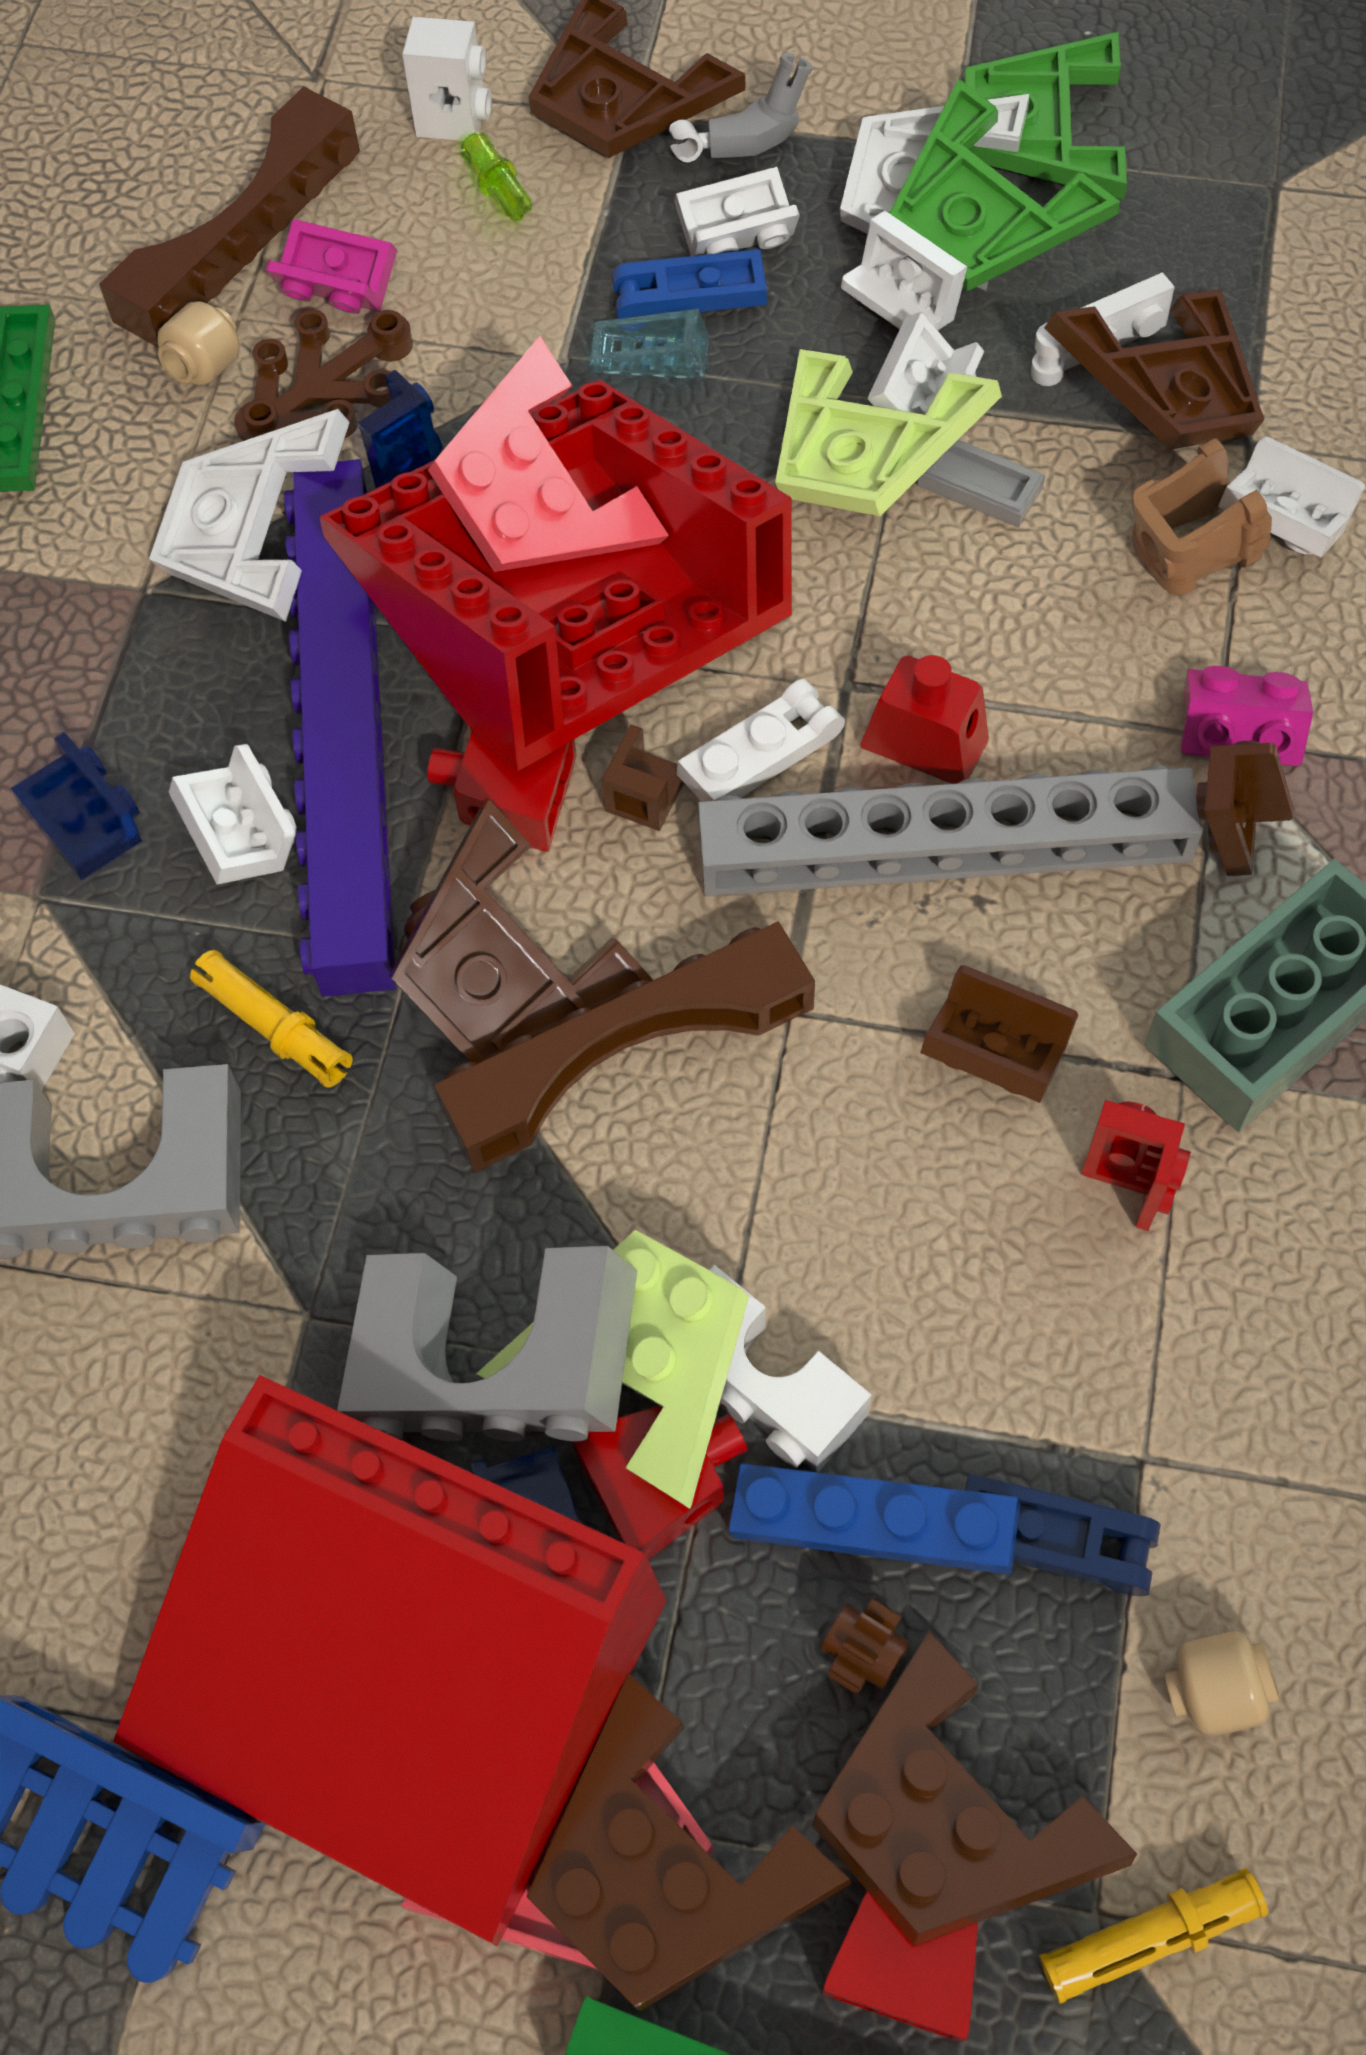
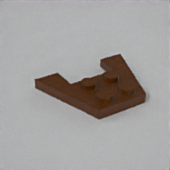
[529,0,745,158]
[1044,289,1265,450]
[389,799,653,1063]
[812,1631,1137,1946]
[527,1673,851,2011]

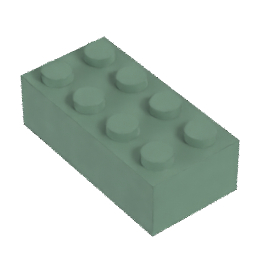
[1144,858,1366,1133]

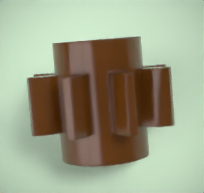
[820,1598,910,1695]

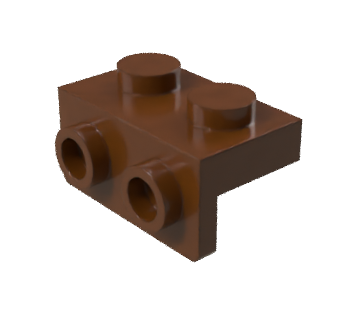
[1196,741,1294,876]
[920,965,1078,1103]

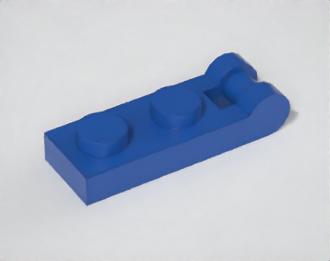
[612,249,767,327]

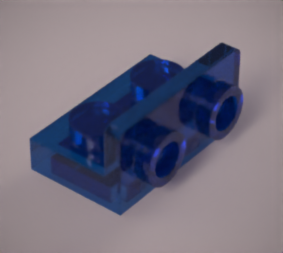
[358,370,443,489]

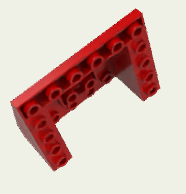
[320,379,792,771]
[113,1375,667,1947]

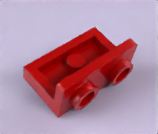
[1081,1100,1191,1231]

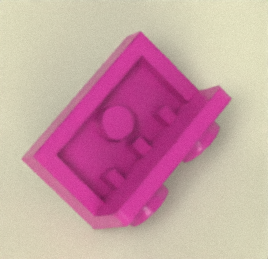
[266,219,397,314]
[1181,666,1314,766]

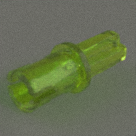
[460,132,532,222]

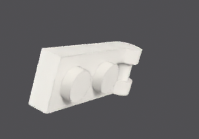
[1031,272,1175,386]
[677,679,845,802]

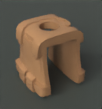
[1132,438,1272,595]

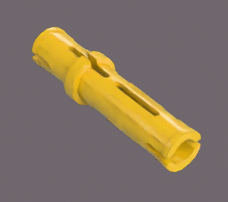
[190,950,353,1088]
[1038,1867,1269,2004]

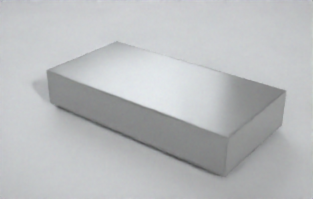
[917,440,1045,528]

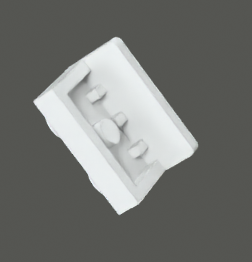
[674,167,800,256]
[841,211,967,331]
[867,312,984,415]
[1218,436,1365,557]
[168,744,297,884]

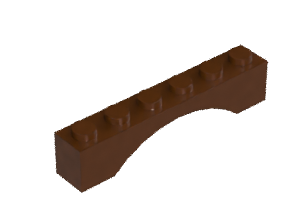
[99,86,360,348]
[434,921,815,1173]

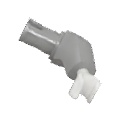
[669,53,813,162]

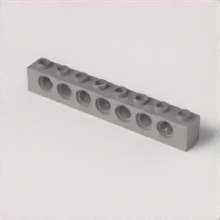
[698,765,1203,896]

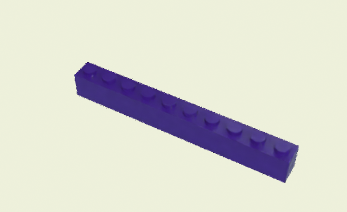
[284,459,396,997]

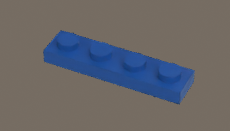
[729,1463,1020,1575]

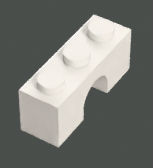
[710,1265,872,1473]

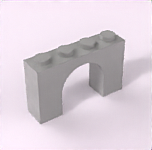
[0,1064,241,1259]
[337,1246,637,1441]

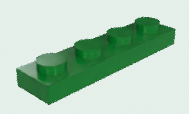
[0,305,56,492]

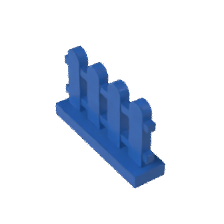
[0,1695,265,1983]

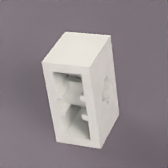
[402,17,492,142]

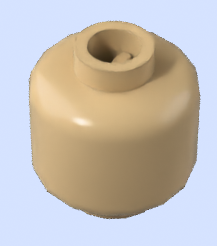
[157,301,240,385]
[1165,1630,1280,1737]

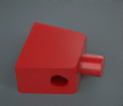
[860,655,989,784]
[428,732,577,852]
[572,1405,748,1560]
[821,1891,978,2043]

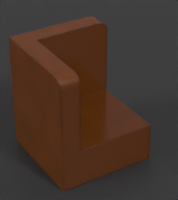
[601,725,684,831]

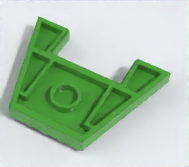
[964,31,1127,199]
[889,79,1120,292]

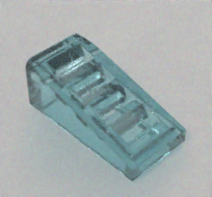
[589,309,709,378]

